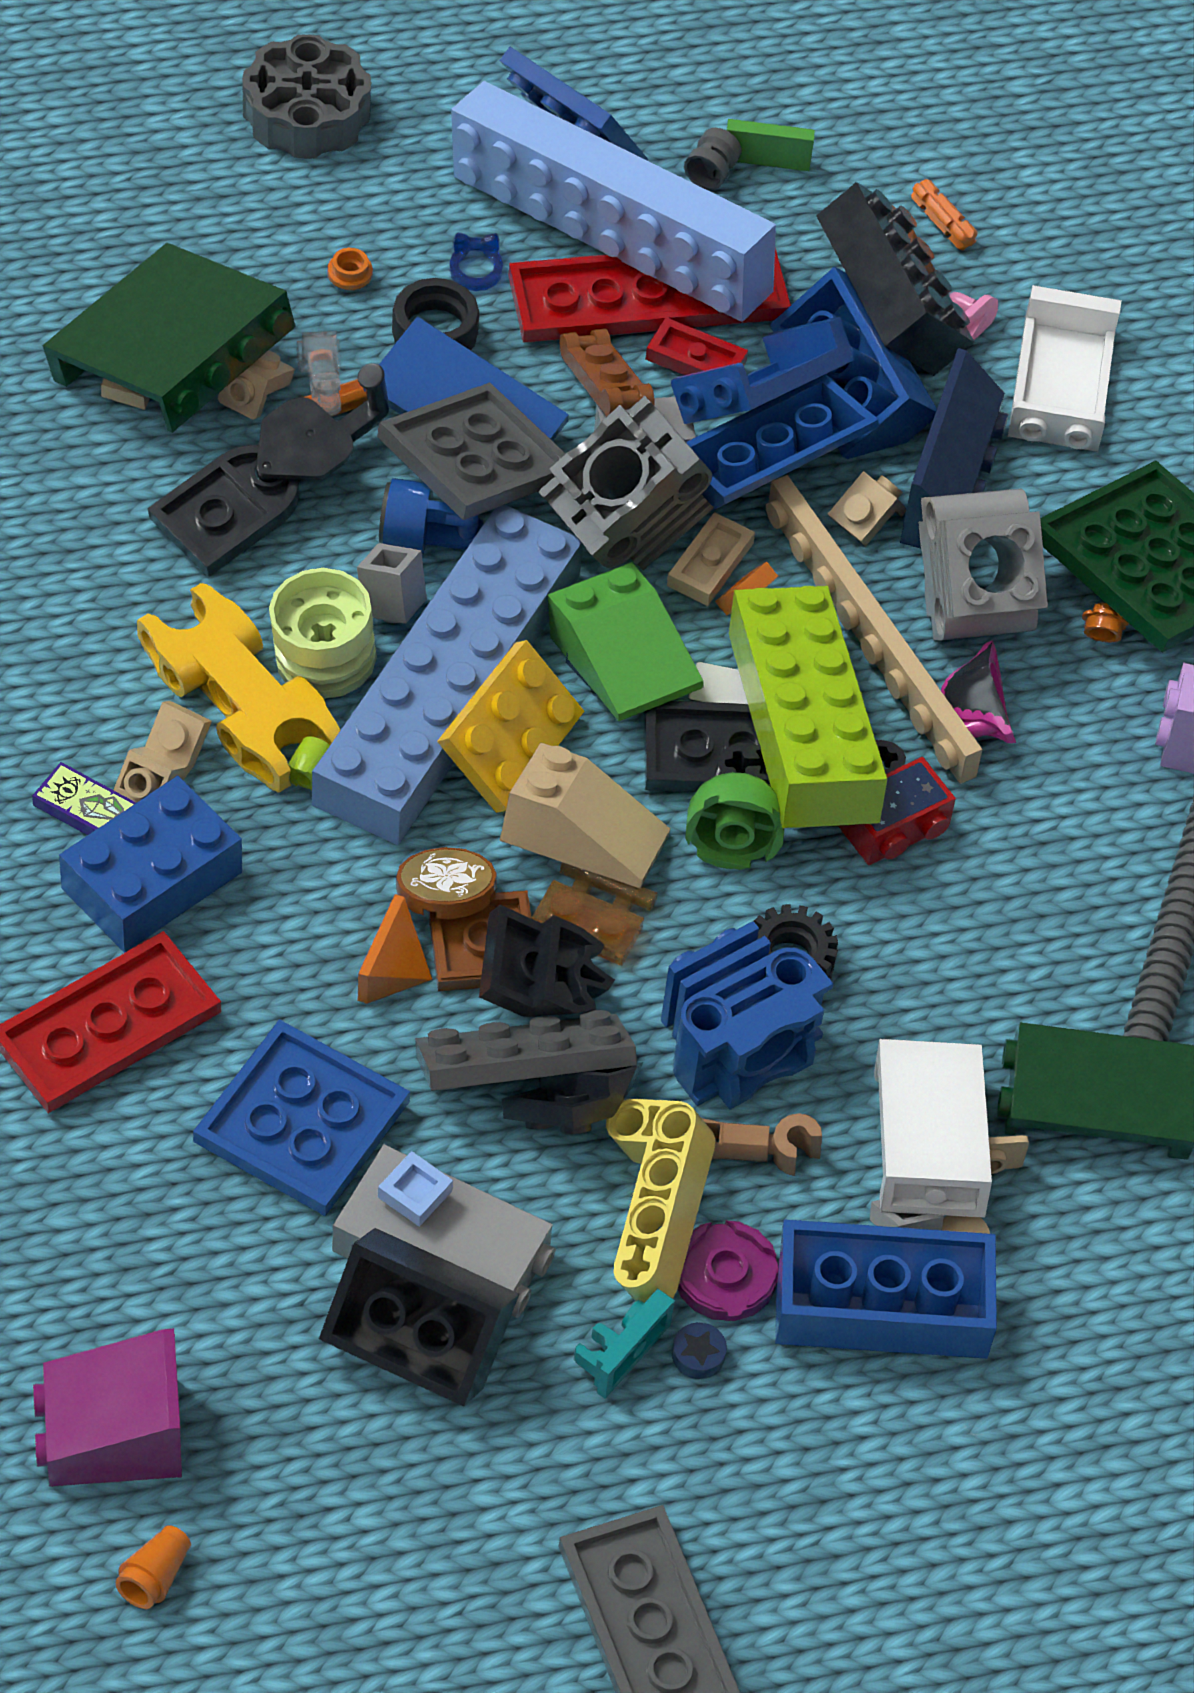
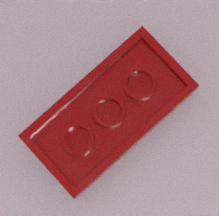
[0,931,221,1113]

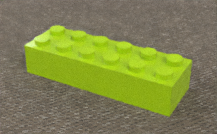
[729,586,887,828]

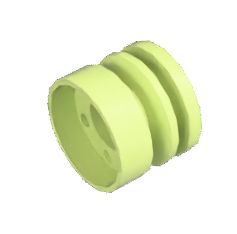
[269,568,377,699]

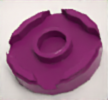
[677,1220,779,1321]

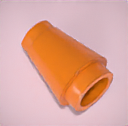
[115,1525,191,1609]

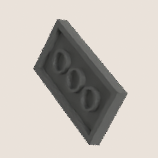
[415,1010,637,1091]
[558,1505,740,1693]

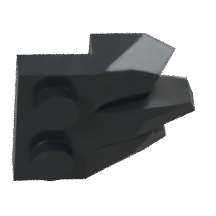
[479,905,615,1017]
[502,1062,643,1134]

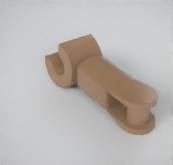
[683,1113,822,1176]

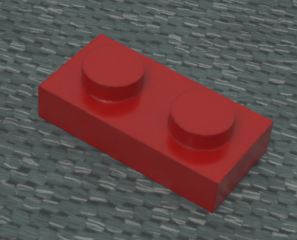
[645,318,748,375]

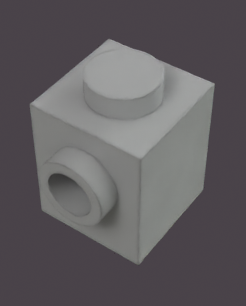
[357,543,427,624]

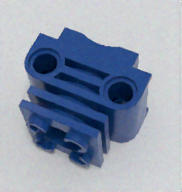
[661,921,833,1110]

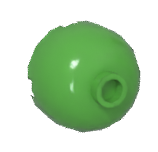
[685,772,784,870]

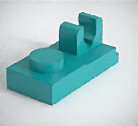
[574,1289,675,1399]

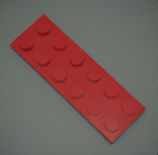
[508,248,791,343]

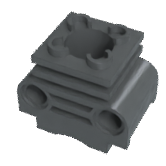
[538,396,713,571]

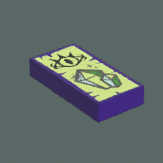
[32,762,136,835]

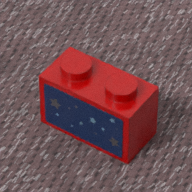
[838,756,956,866]

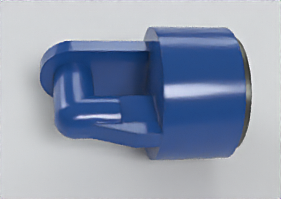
[379,478,484,554]

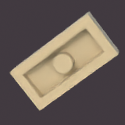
[667,512,755,606]

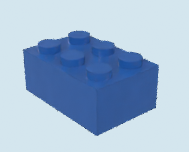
[59,775,242,953]

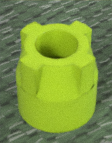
[288,736,330,791]

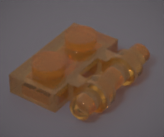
[532,862,658,966]

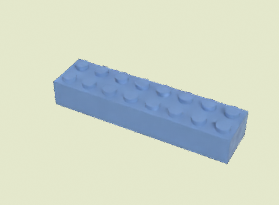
[312,505,583,845]

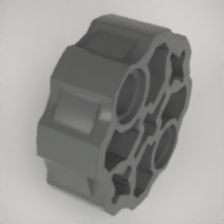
[242,34,371,159]

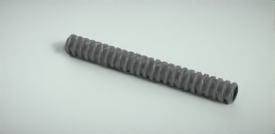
[1123,796,1194,1042]

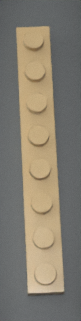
[766,475,982,784]

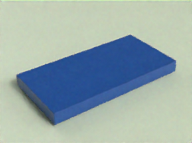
[363,316,569,441]

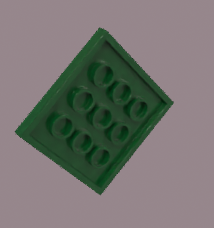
[1040,460,1194,653]

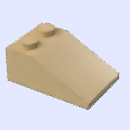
[500,743,670,888]

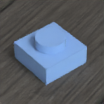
[378,1151,453,1227]

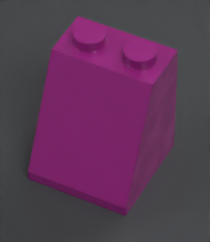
[33,1328,182,1487]

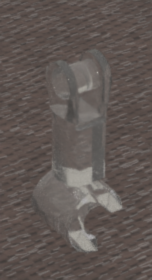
[297,331,341,416]

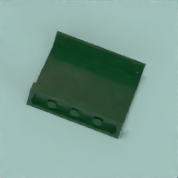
[42,242,296,433]

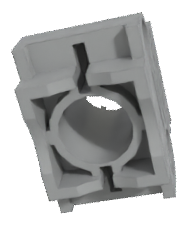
[919,488,1048,640]

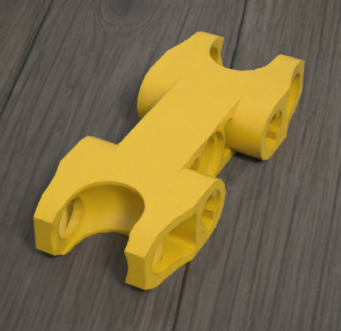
[137,583,341,792]

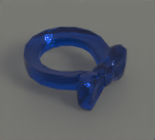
[449,233,503,291]

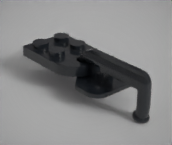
[147,363,389,577]

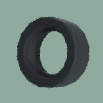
[392,278,479,351]

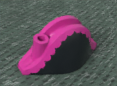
[941,640,1016,744]

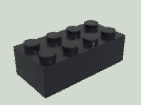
[816,182,975,376]

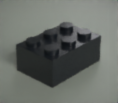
[319,1228,519,1407]

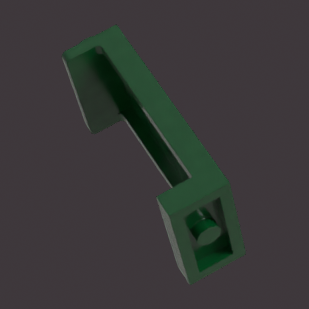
[997,1022,1194,1160]

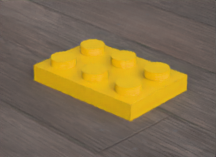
[437,640,585,813]

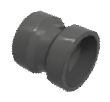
[684,128,742,190]

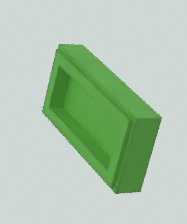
[726,119,815,171]

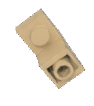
[113,701,212,803]

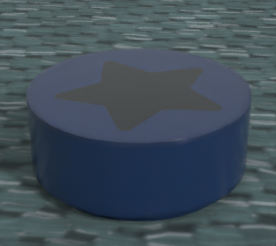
[672,1322,727,1379]

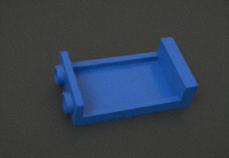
[671,317,854,424]

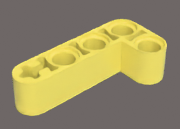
[606,1099,715,1303]

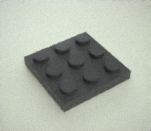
[377,382,566,520]

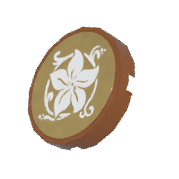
[396,847,497,920]

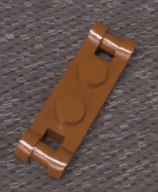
[559,329,655,416]

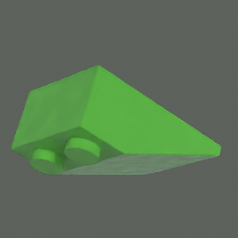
[548,562,704,721]

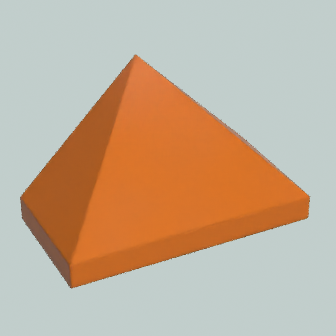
[358,894,432,1004]

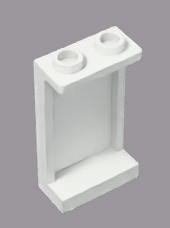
[1008,285,1121,452]
[874,1039,992,1218]

